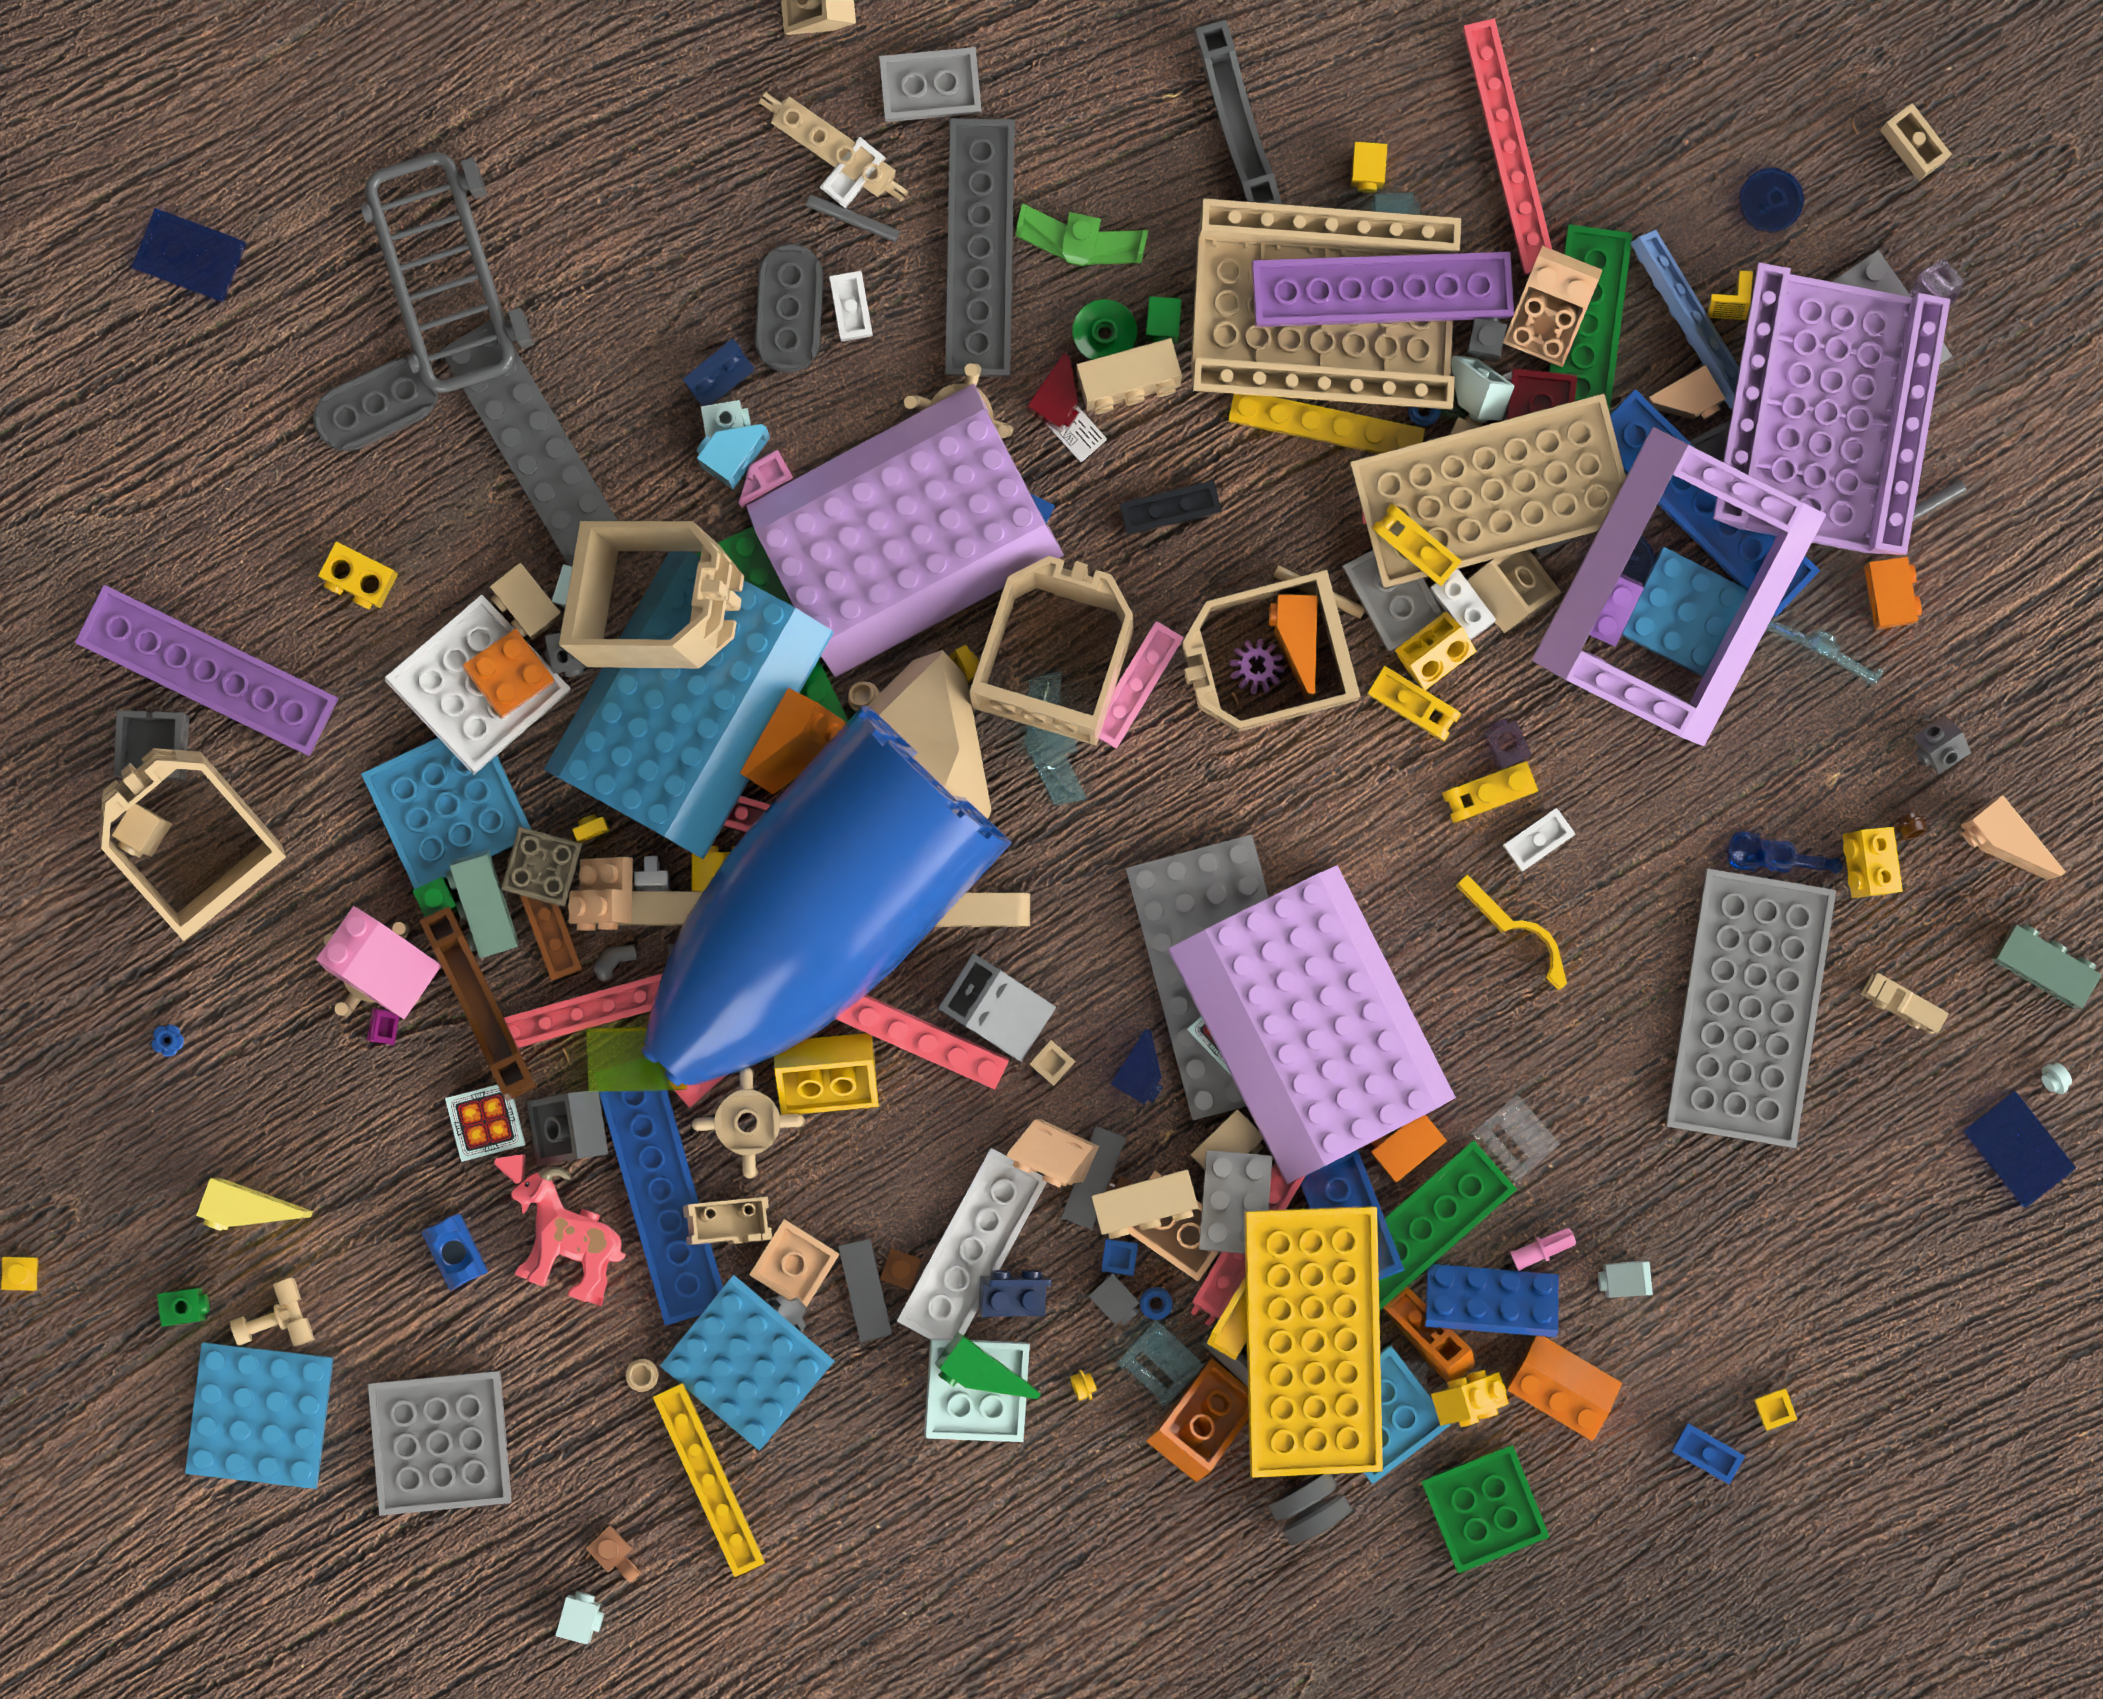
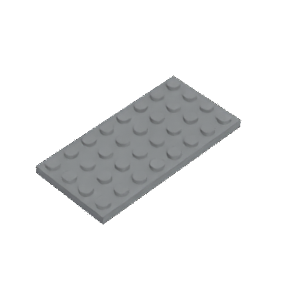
[1126,834,1269,1120]
[1665,868,1836,1148]

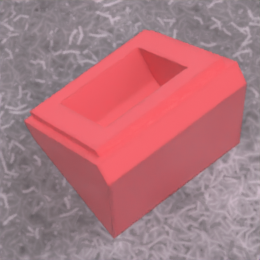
[494,1154,526,1184]

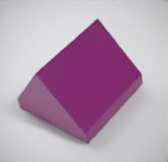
[366,1008,399,1045]

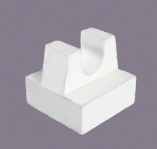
[634,856,670,891]

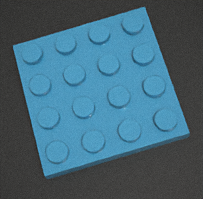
[361,738,532,889]
[660,1275,835,1451]
[185,1342,334,1489]

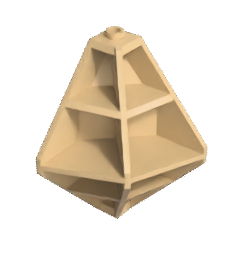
[867,650,991,819]

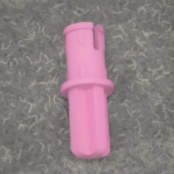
[1510,1228,1576,1271]

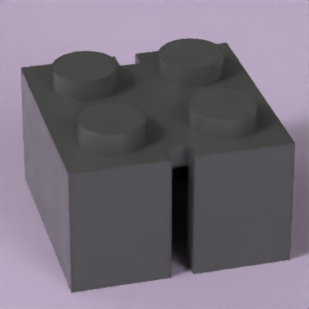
[114,710,189,781]

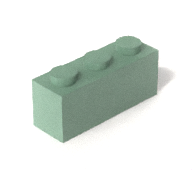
[446,849,519,958]
[1991,923,2102,1009]

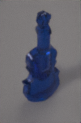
[1727,831,1843,874]

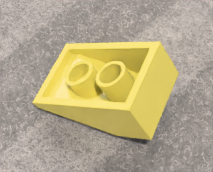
[196,1178,313,1231]

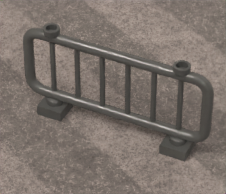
[360,152,535,393]

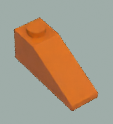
[1382,1286,1475,1382]

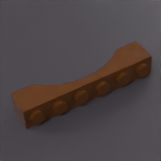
[419,906,537,1101]

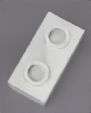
[1429,569,1496,641]

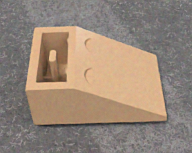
[1503,246,1603,367]
[1006,1119,1099,1187]

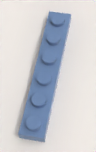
[1630,230,1739,409]

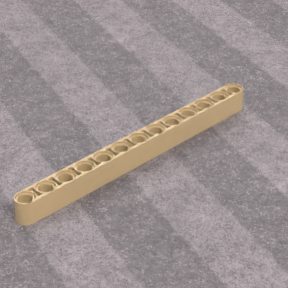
[618,891,1030,927]

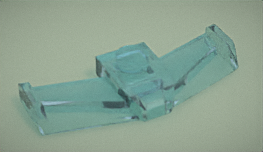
[1766,620,1884,686]
[1025,672,1087,806]

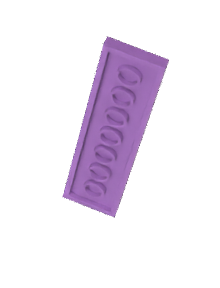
[1251,252,1514,327]
[75,585,339,756]

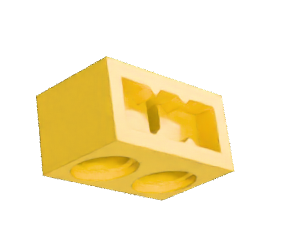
[318,541,398,610]
[1395,611,1476,690]

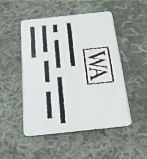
[1047,407,1107,462]

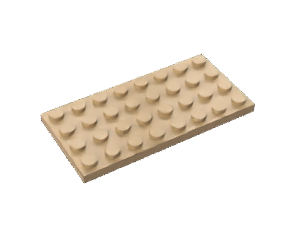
[1350,394,1626,588]

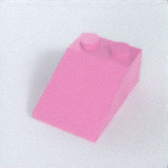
[316,906,441,1019]

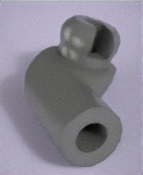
[594,944,637,982]

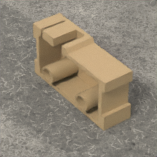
[1860,973,1949,1034]
[683,1197,772,1246]

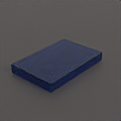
[131,208,247,303]
[1962,1091,2076,1208]

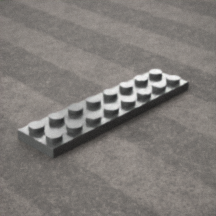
[945,118,1015,377]
[440,320,618,567]

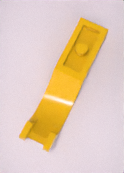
[1455,874,1567,990]

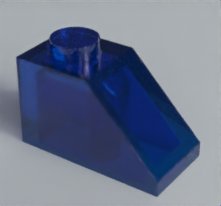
[1111,1029,1163,1105]

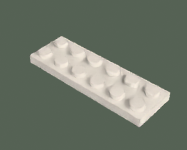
[897,1148,1047,1339]

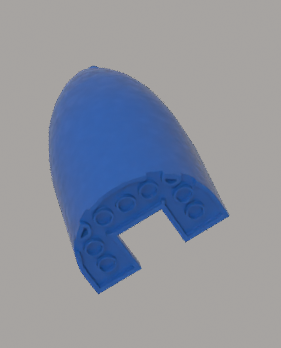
[641,706,1012,1086]

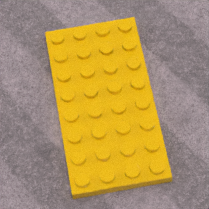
[1244,1206,1383,1478]

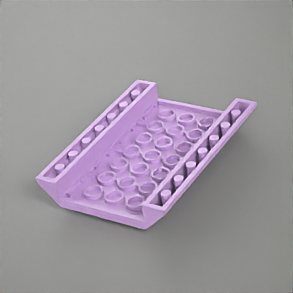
[1713,263,1950,555]
[746,383,1064,677]
[1168,865,1456,1184]

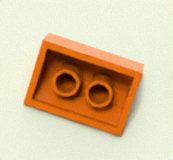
[1505,1336,1622,1441]

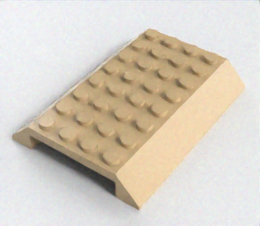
[1191,199,1461,410]

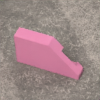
[739,450,794,508]

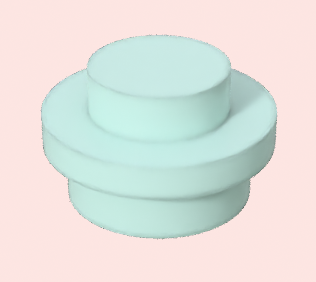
[2041,1063,2072,1094]

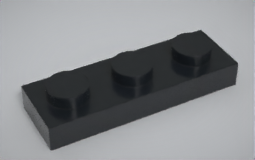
[1119,480,1222,536]

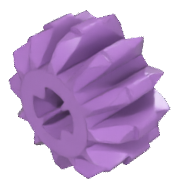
[1229,639,1285,694]

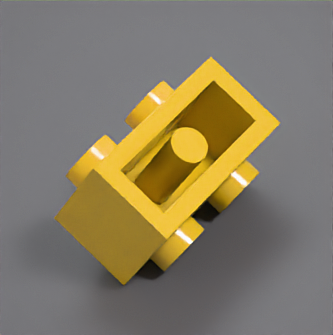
[1843,827,1903,898]
[1431,1370,1509,1427]

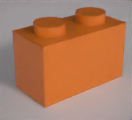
[1864,557,1922,630]
[1370,1115,1447,1183]

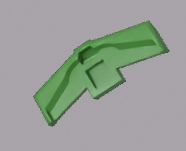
[1016,203,1148,267]

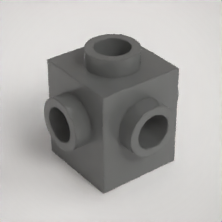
[545,629,586,677]
[1913,715,1971,774]

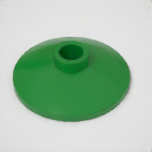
[1072,299,1137,360]

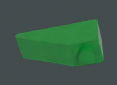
[935,1332,1041,1399]

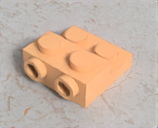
[568,857,633,931]

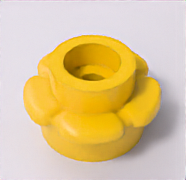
[1070,1369,1097,1401]

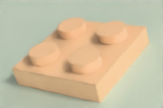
[749,1219,840,1308]

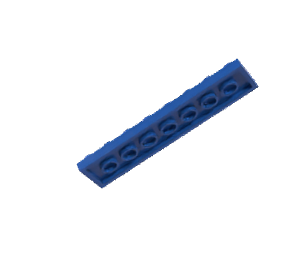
[1610,389,1820,618]
[594,1058,723,1325]

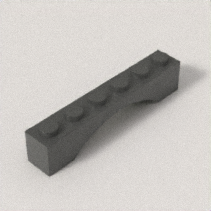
[1194,20,1282,204]

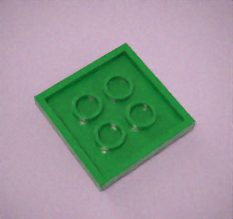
[1421,1444,1550,1574]

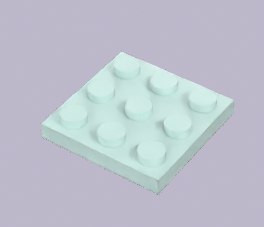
[924,1338,1030,1442]

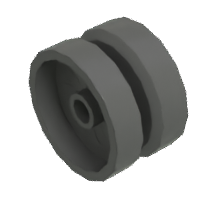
[1267,1474,1352,1546]

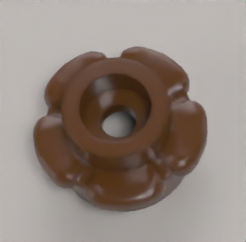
[1896,812,1928,840]

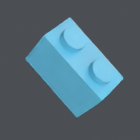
[696,424,770,490]

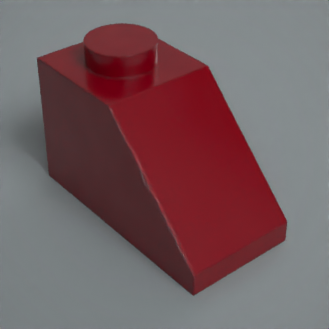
[1028,353,1080,432]

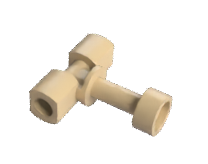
[230,1278,315,1347]

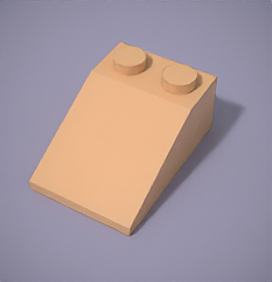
[1960,795,2066,880]

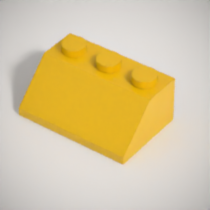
[774,1033,879,1115]

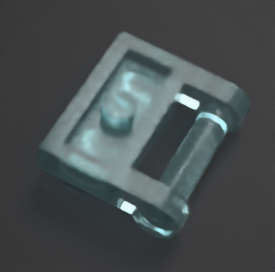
[1116,1320,1204,1408]

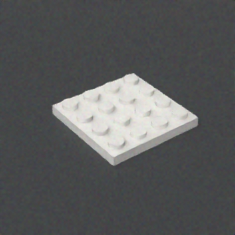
[385,595,571,775]

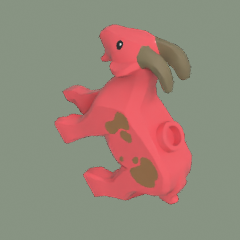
[511,1166,626,1306]

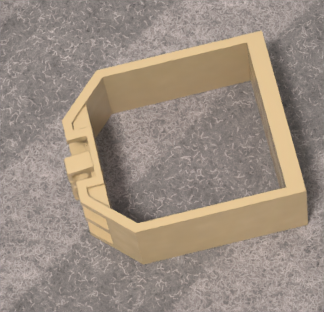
[559,521,744,669]
[970,556,1133,746]
[1182,570,1361,732]
[99,748,286,941]

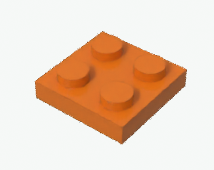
[462,628,555,719]

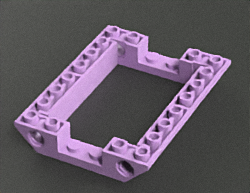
[1532,427,1826,746]

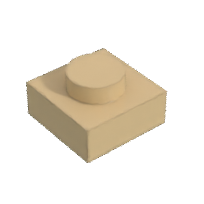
[1029,1040,1076,1086]

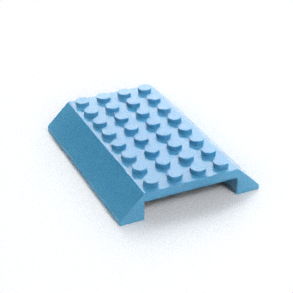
[543,551,834,859]

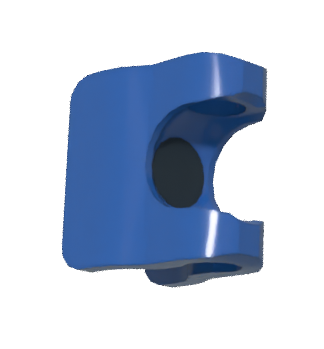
[421,1214,489,1291]

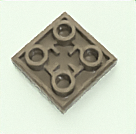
[501,827,582,907]

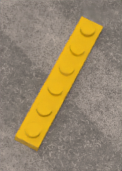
[1228,394,1425,454]
[653,1383,765,1577]

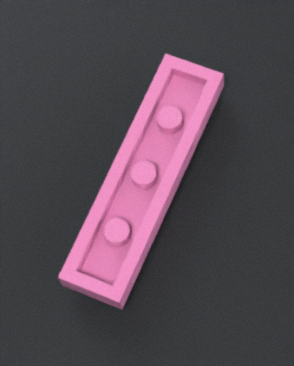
[1099,621,1184,749]

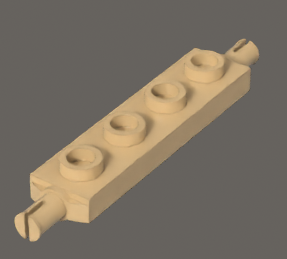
[759,92,909,202]

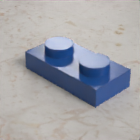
[1671,1422,1745,1485]

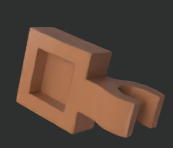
[586,1525,642,1583]

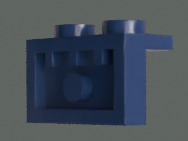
[683,338,755,406]
[978,1269,1052,1317]

